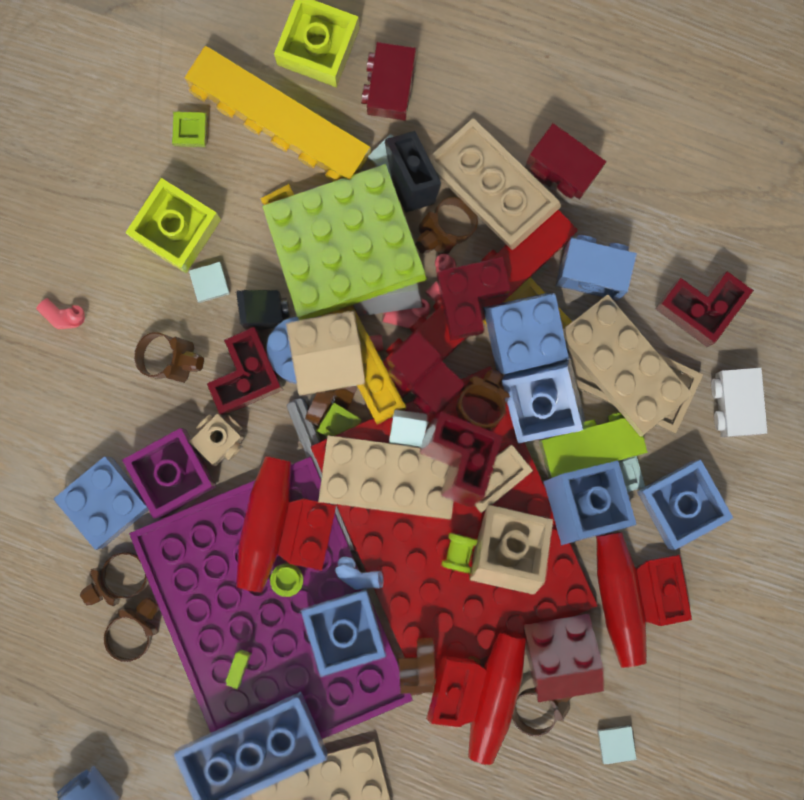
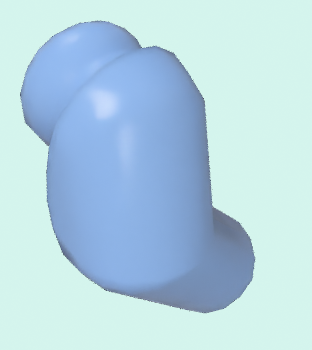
[335,557,384,590]

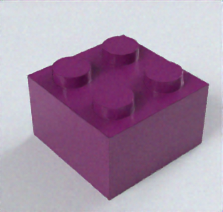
[122,428,217,519]

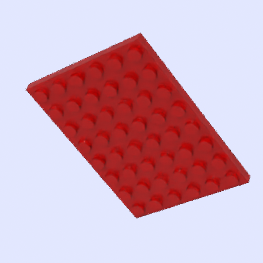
[310,366,598,680]

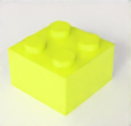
[274,0,360,88]
[125,178,221,274]

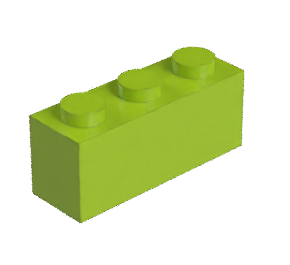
[539,413,648,479]

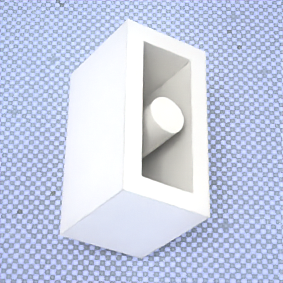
[711,368,767,438]

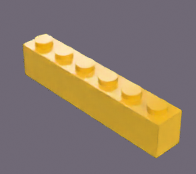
[184,45,371,182]

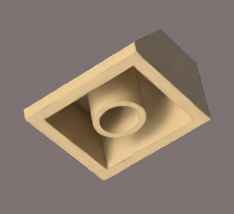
[286,311,365,396]
[470,505,553,594]

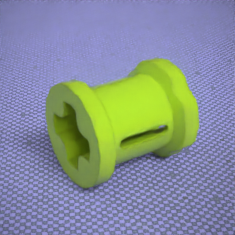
[441,533,478,573]

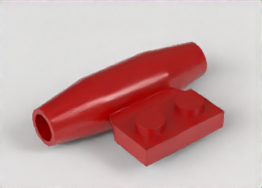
[236,456,336,593]
[596,532,692,668]
[426,629,526,765]

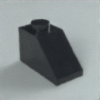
[385,131,442,213]
[236,290,290,330]

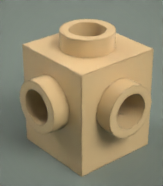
[190,413,244,466]

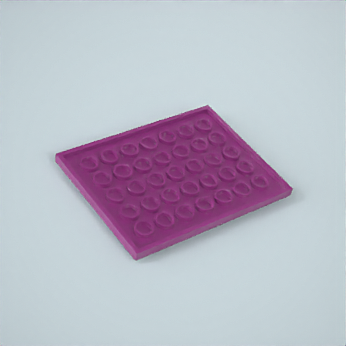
[129,457,413,739]

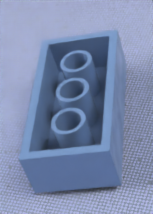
[173,692,328,800]

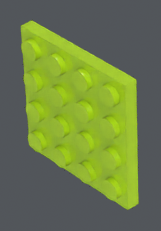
[262,164,427,321]

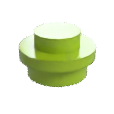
[270,563,304,597]

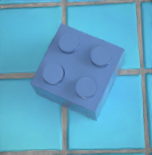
[555,235,637,301]
[483,293,569,374]
[502,357,585,443]
[54,456,149,550]
[636,459,733,550]
[544,461,637,545]
[301,589,386,677]

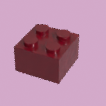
[524,614,604,703]

